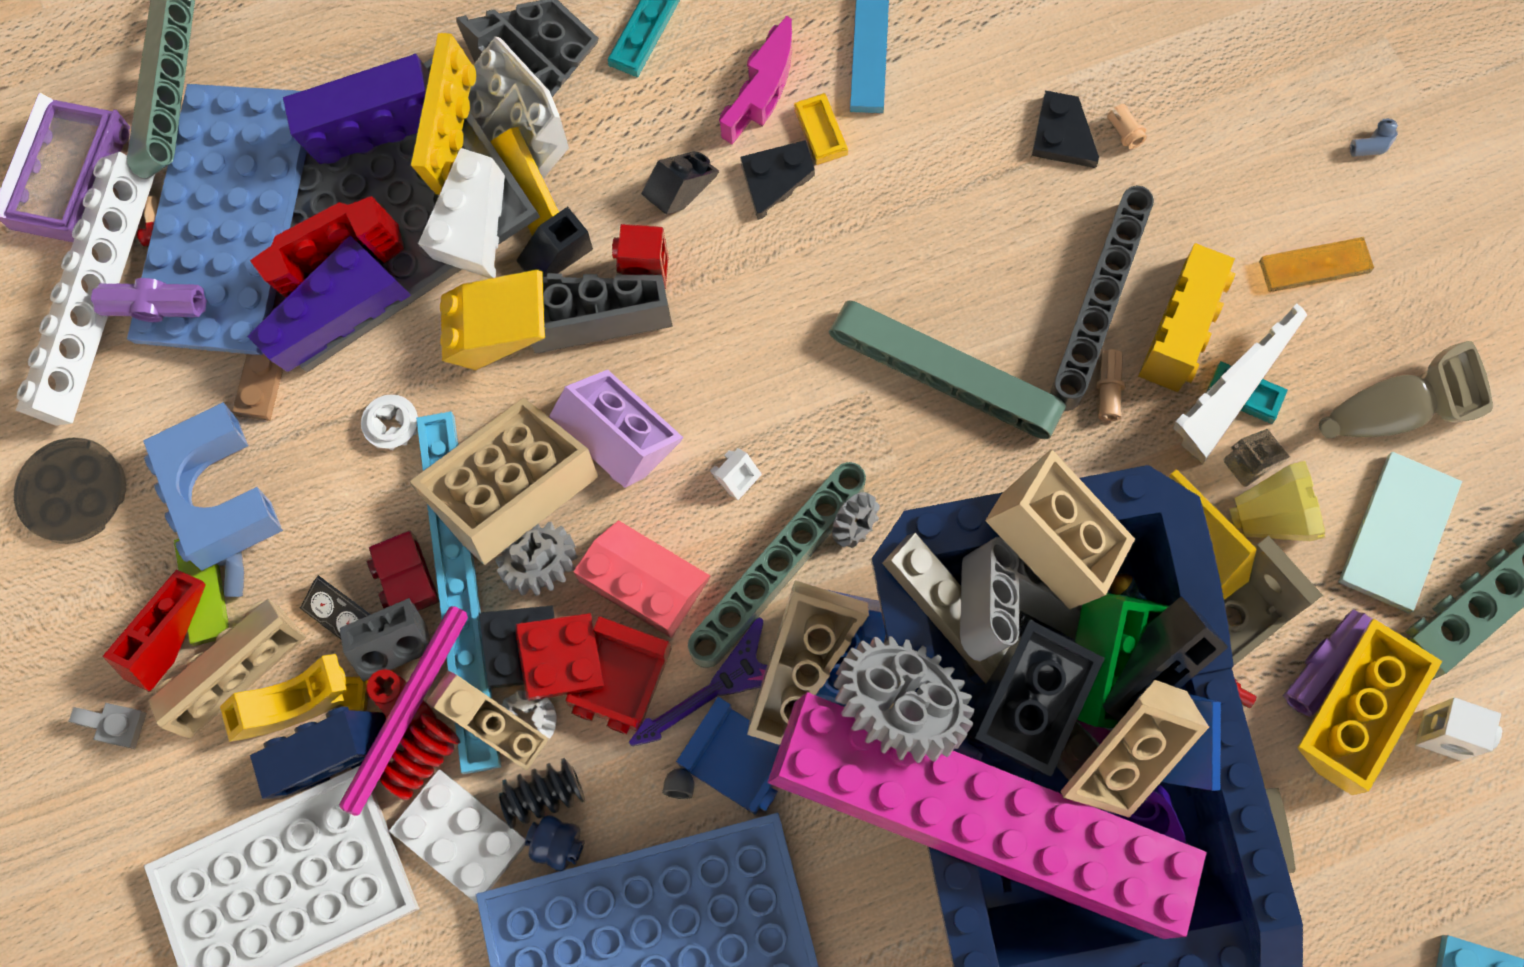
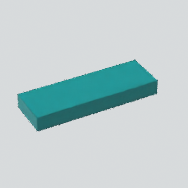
[607,0,680,78]

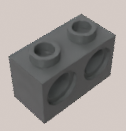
[340,598,430,682]

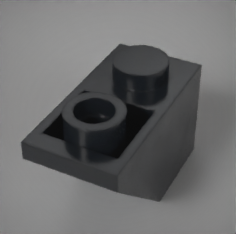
[641,151,719,215]
[516,206,593,277]

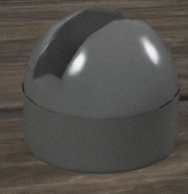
[662,768,694,799]

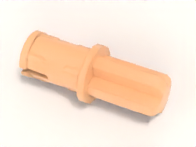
[1096,349,1126,421]

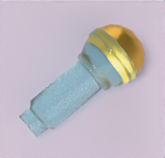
[1110,573,1148,600]

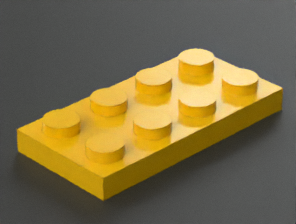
[411,33,476,195]

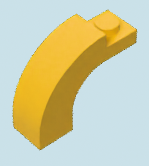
[220,654,346,742]

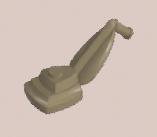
[1319,341,1493,438]

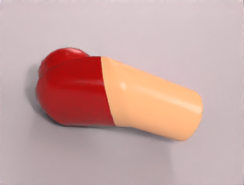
[136,196,160,247]

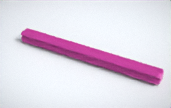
[339,606,468,816]

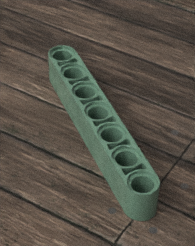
[127,0,195,178]
[829,300,1066,440]
[688,462,866,668]

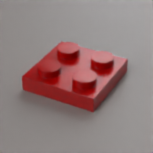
[515,613,604,701]

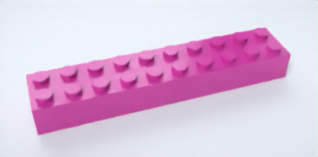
[767,692,1206,939]

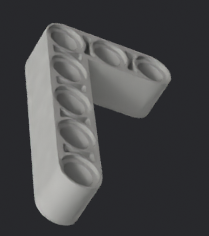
[960,537,1083,661]

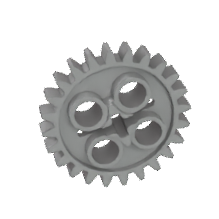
[834,636,974,763]

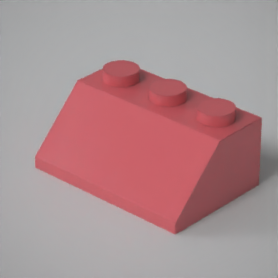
[573,520,711,638]

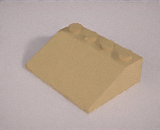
[409,398,598,565]

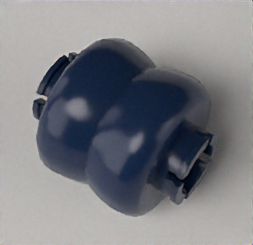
[525,815,585,871]

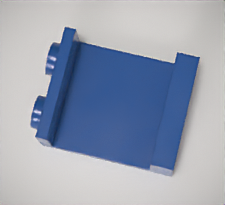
[676,697,780,815]

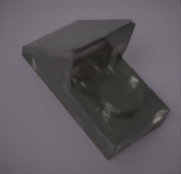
[1224,429,1290,487]

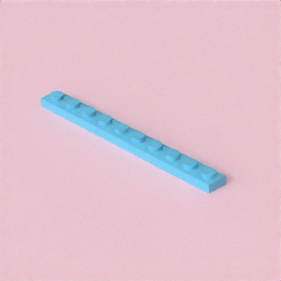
[416,411,502,774]

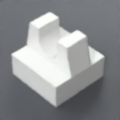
[710,448,762,500]

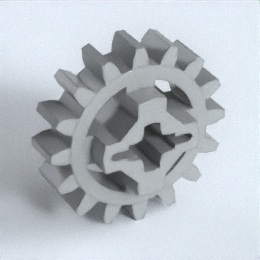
[495,522,578,596]

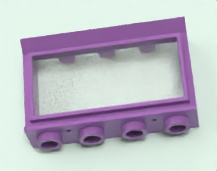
[0,93,130,242]

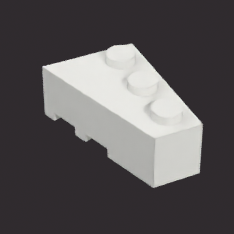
[418,148,505,279]

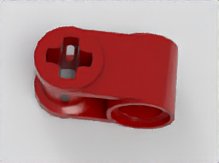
[367,669,437,739]

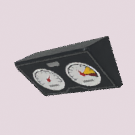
[300,575,371,639]

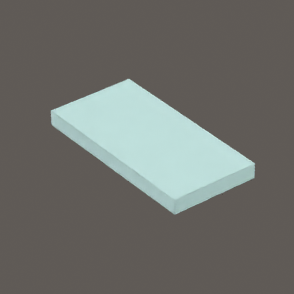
[1338,452,1462,613]

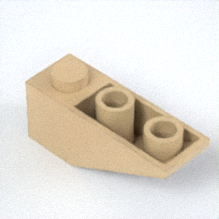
[426,671,549,771]

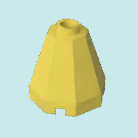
[1229,461,1325,542]

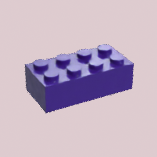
[283,54,430,164]

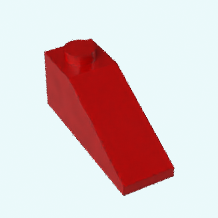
[102,569,206,692]

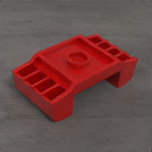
[250,196,404,298]

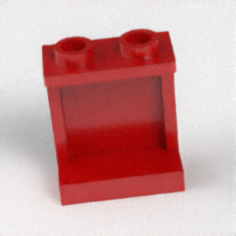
[565,616,672,735]

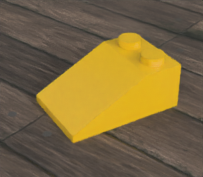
[440,270,545,370]

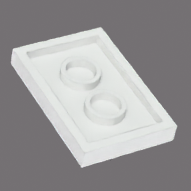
[389,769,526,904]

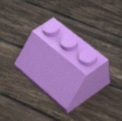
[549,370,683,488]

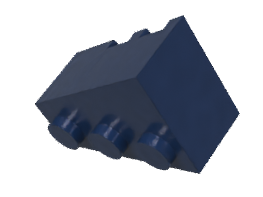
[250,707,386,799]

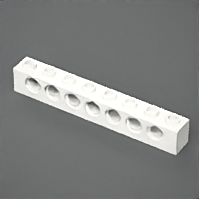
[16,152,155,426]

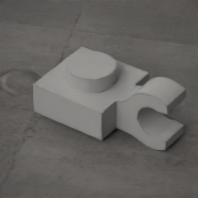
[68,703,147,749]

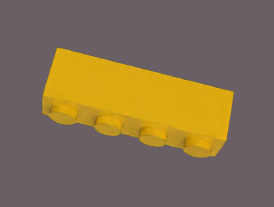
[1297,618,1442,796]

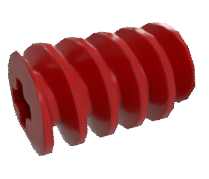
[379,713,461,800]

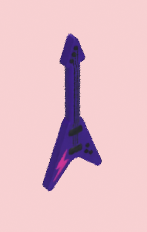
[629,617,767,747]

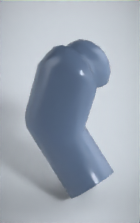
[1350,118,1398,157]
[217,552,245,597]

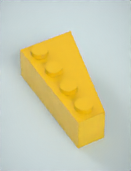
[1138,243,1236,392]

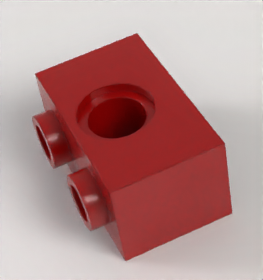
[612,224,669,289]

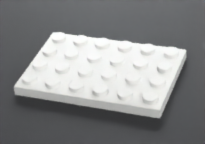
[144,766,419,967]

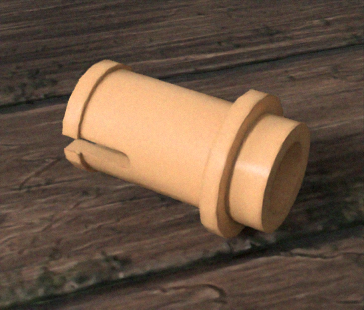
[1107,104,1147,149]

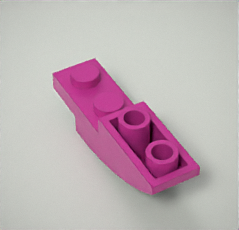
[719,16,792,145]

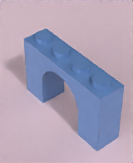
[143,402,283,571]

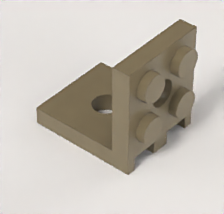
[1224,535,1323,665]

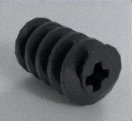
[499,758,585,829]

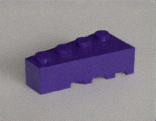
[247,236,411,372]

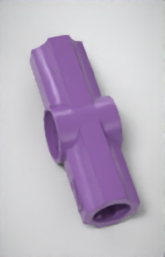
[91,278,207,322]
[1282,609,1372,717]

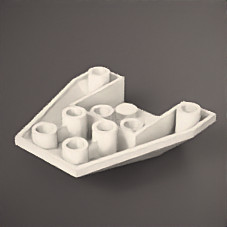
[468,36,569,179]

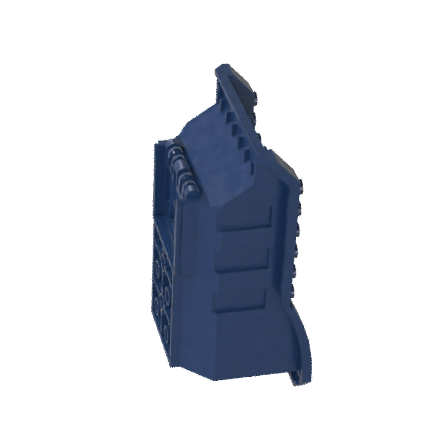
[871,465,1303,967]

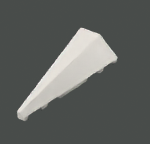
[1173,304,1307,464]

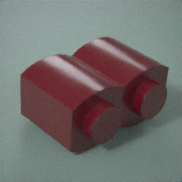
[366,530,439,611]

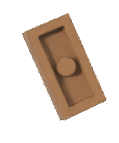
[232,354,283,421]

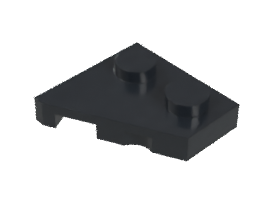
[1031,90,1099,168]
[740,140,815,220]

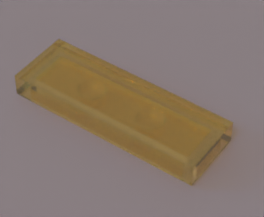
[1259,237,1374,292]

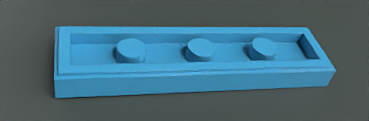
[850,0,889,113]

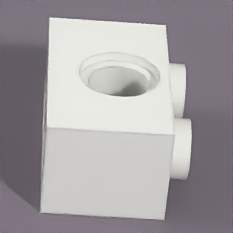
[1415,697,1502,761]

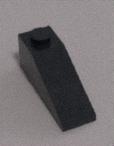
[1103,596,1228,722]

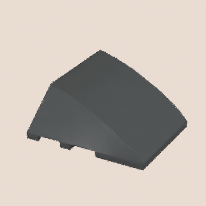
[456,0,599,97]

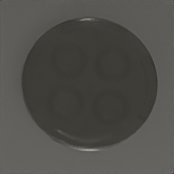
[13,437,126,544]

